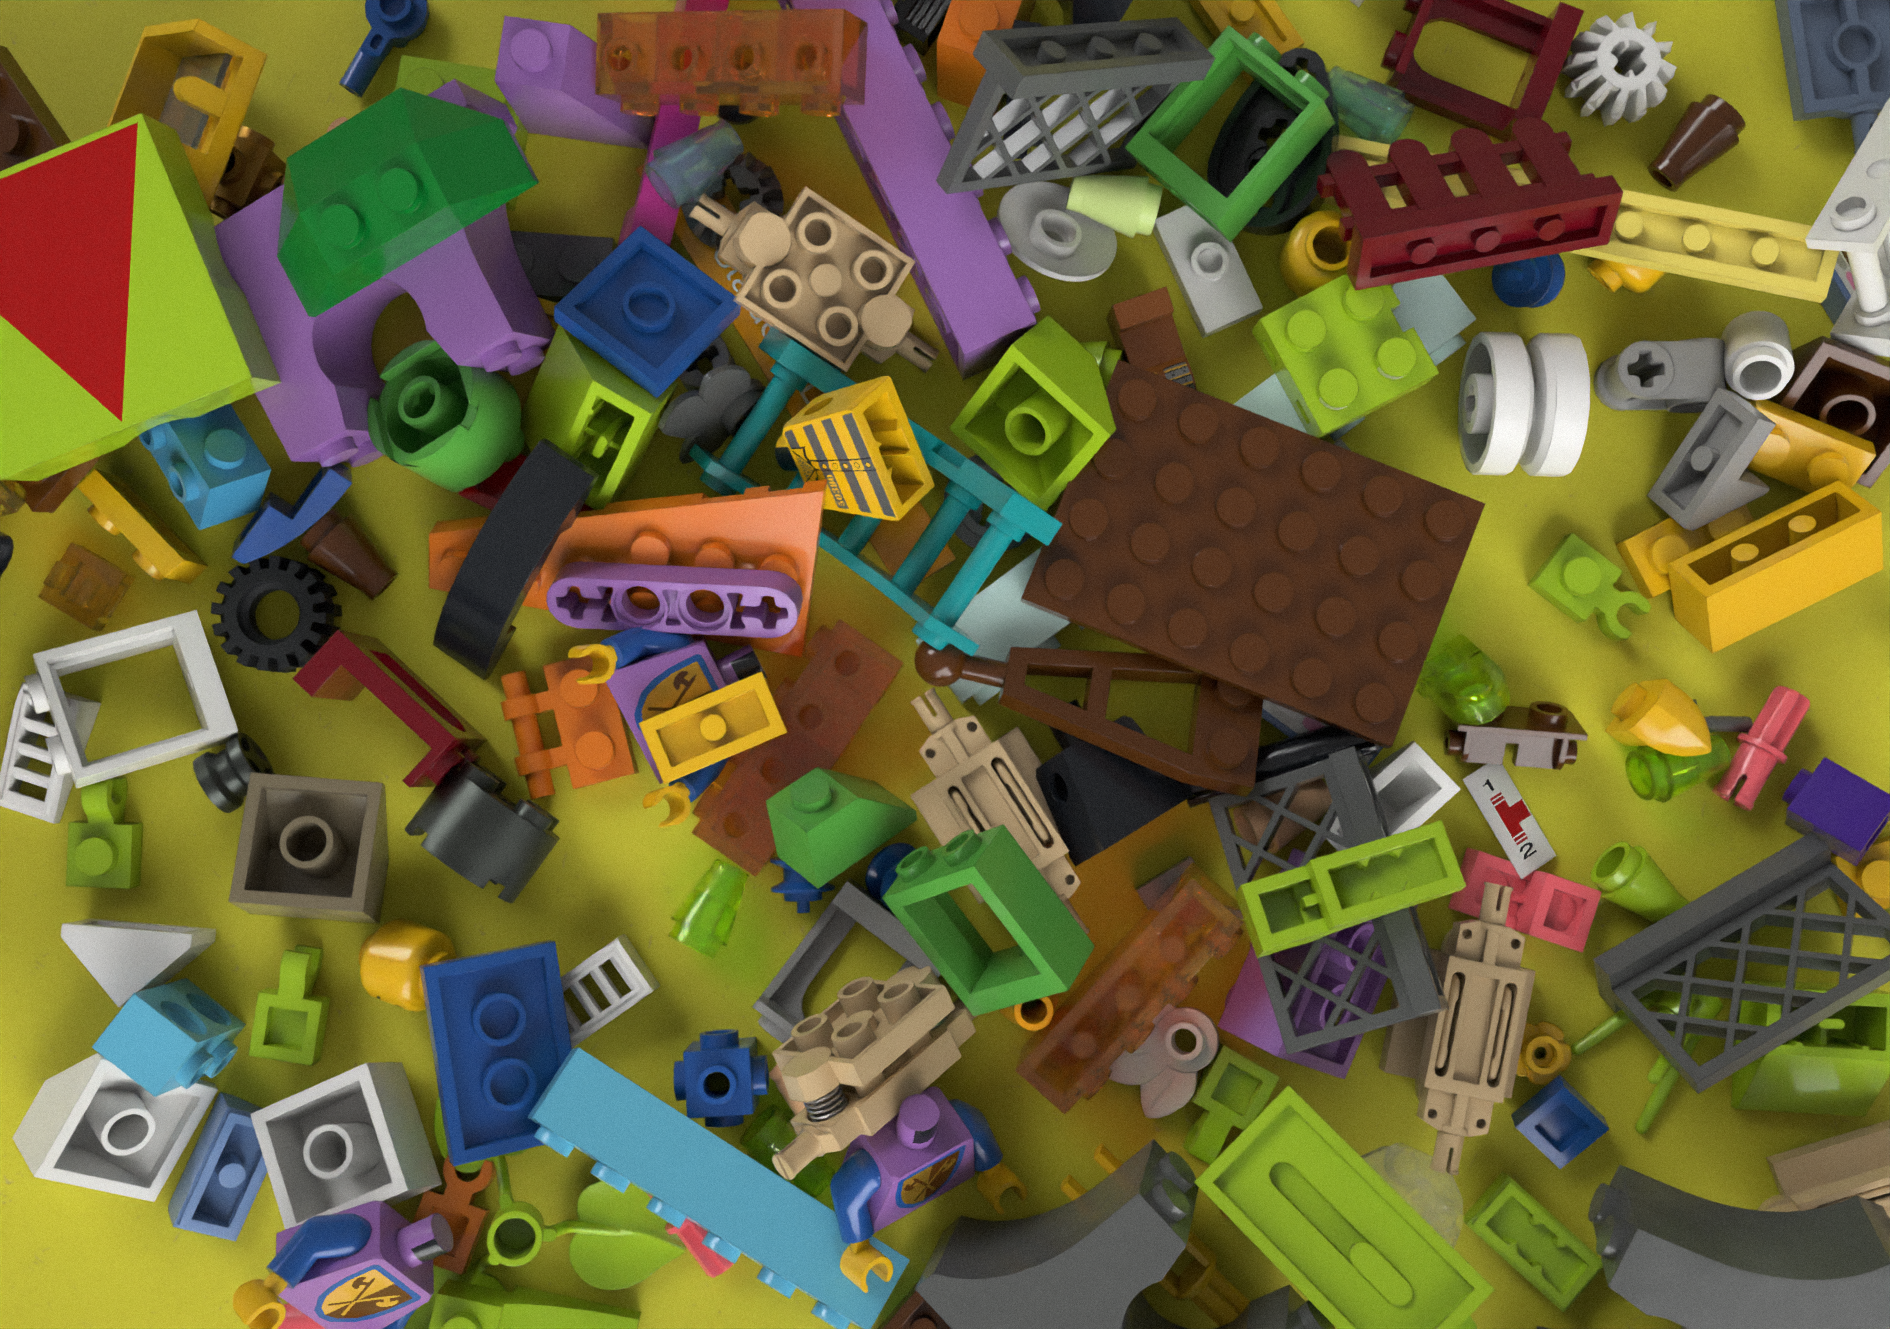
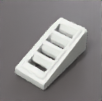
[0,682,101,824]
[561,934,660,1048]

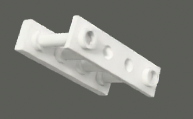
[1805,97,1890,357]

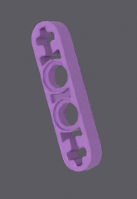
[546,561,803,638]

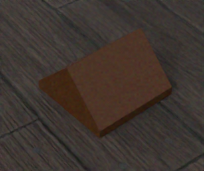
[1766,336,1890,488]

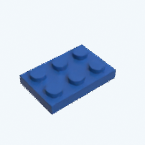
[419,940,572,1166]

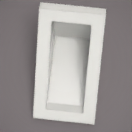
[1319,740,1461,851]
[61,918,216,1008]

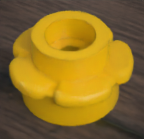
[1516,1021,1572,1085]

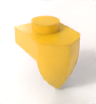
[1605,678,1712,756]

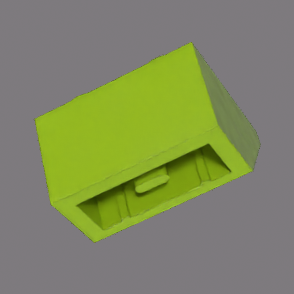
[520,325,678,510]
[1731,979,1890,1116]

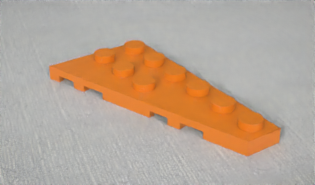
[429,479,828,657]

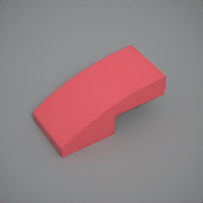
[1448,848,1602,953]

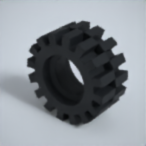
[211,555,342,673]

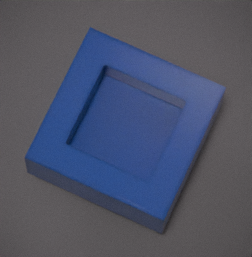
[1511,1075,1609,1169]

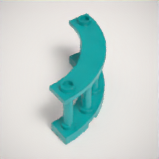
[688,327,1062,657]

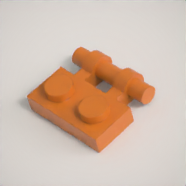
[500,655,639,800]

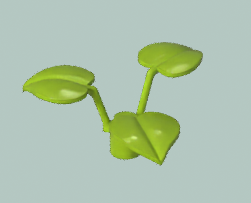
[404,1094,686,1329]

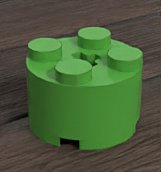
[367,340,525,492]

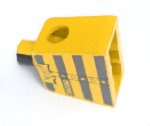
[775,376,935,521]

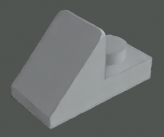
[1647,387,1776,531]

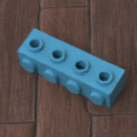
[138,404,271,530]

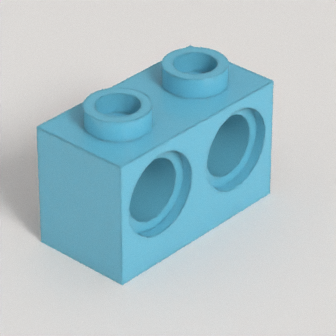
[92,978,246,1097]

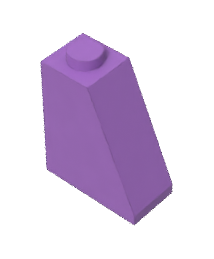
[494,16,660,150]

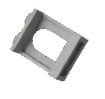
[753,878,940,1043]

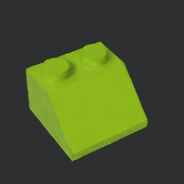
[949,315,1116,512]

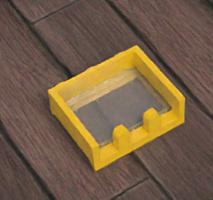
[107,18,268,209]

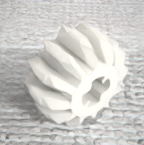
[1560,12,1677,127]

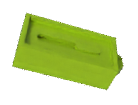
[1194,1085,1495,1329]

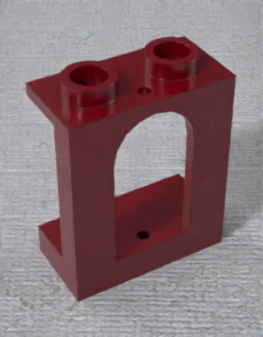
[1380,0,1584,142]
[292,630,487,788]

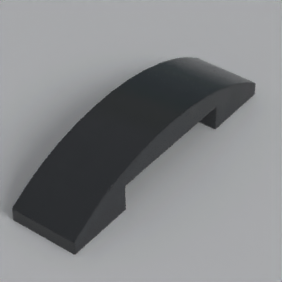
[433,438,599,680]

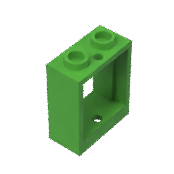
[1125,25,1335,243]
[882,824,1095,1016]

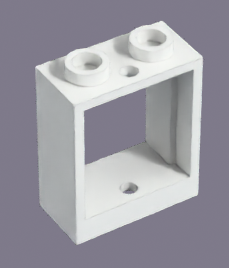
[24,610,238,789]

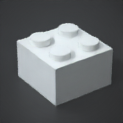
[250,1062,442,1229]

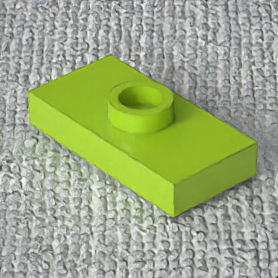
[1461,1172,1603,1312]

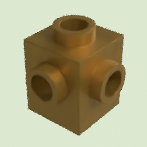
[193,125,286,220]

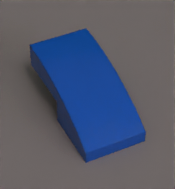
[232,463,352,564]

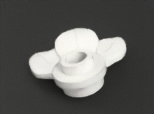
[1095,988,1219,1118]

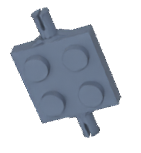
[1775,0,1890,154]

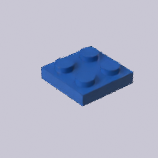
[554,225,741,398]

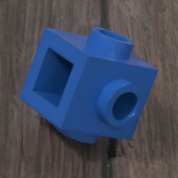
[674,1029,769,1128]

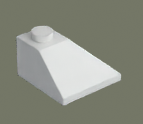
[12,1053,218,1202]

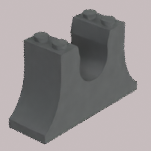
[915,1139,1335,1329]
[1536,1165,1890,1329]

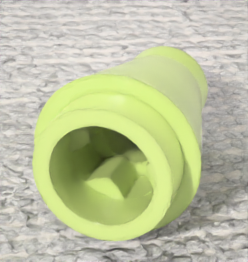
[1066,174,1163,239]

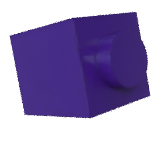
[1782,757,1890,866]

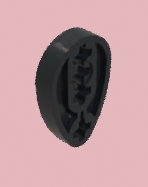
[1207,48,1339,236]

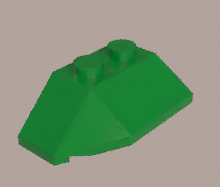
[277,87,539,317]

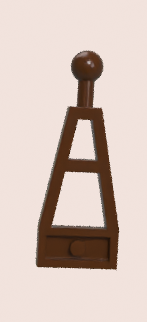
[914,641,1263,797]

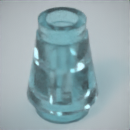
[1329,65,1415,145]
[645,119,744,209]

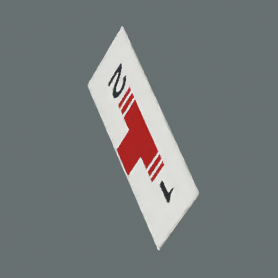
[1462,764,1557,879]

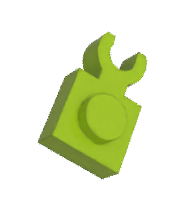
[1527,533,1652,641]

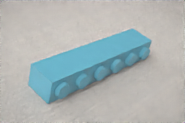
[528,1047,910,1329]

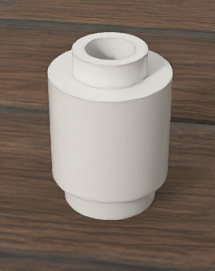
[1721,311,1794,400]

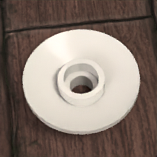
[997,181,1117,282]

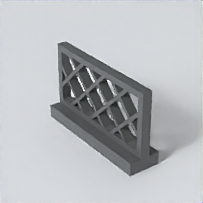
[936,17,1216,194]
[1208,746,1449,1054]
[1593,832,1890,1094]

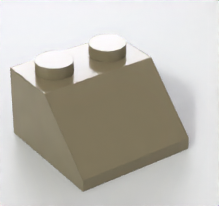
[229,772,389,924]

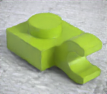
[66,777,143,889]
[248,944,330,1066]
[1181,1043,1280,1165]

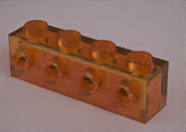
[595,9,868,117]
[692,619,904,877]
[1015,862,1243,1114]

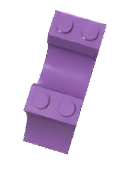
[214,78,555,468]

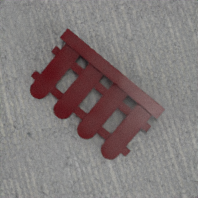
[1316,117,1623,291]

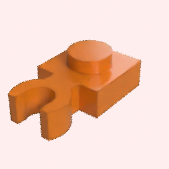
[412,1155,496,1275]

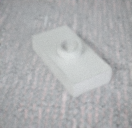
[1153,206,1263,338]

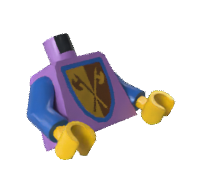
[568,626,767,828]
[830,1086,1028,1293]
[233,1201,453,1329]

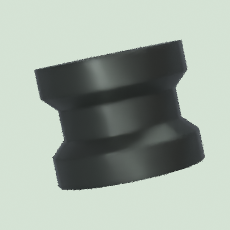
[193,732,274,813]

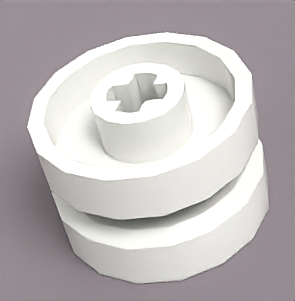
[1458,332,1590,477]

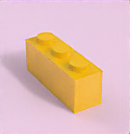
[1668,480,1883,654]

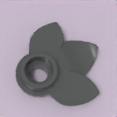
[658,365,766,464]

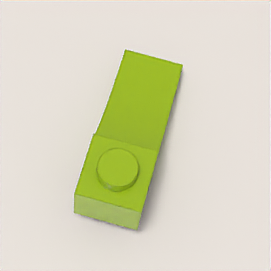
[1235,820,1466,958]
[429,1279,642,1329]

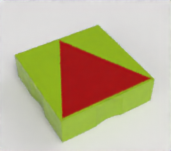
[0,113,281,481]

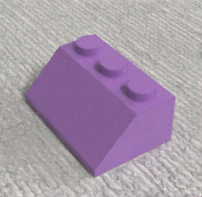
[1217,848,1418,1079]

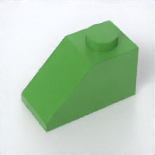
[766,767,917,889]

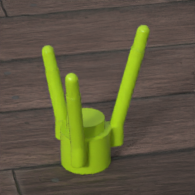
[1571,974,1723,1134]

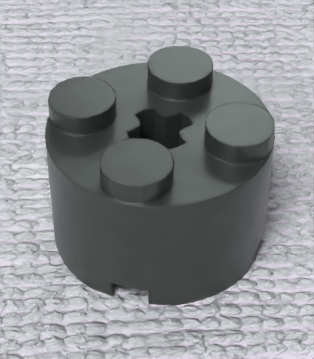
[405,760,560,903]

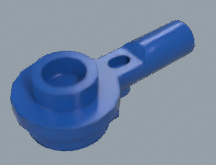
[339,0,429,98]

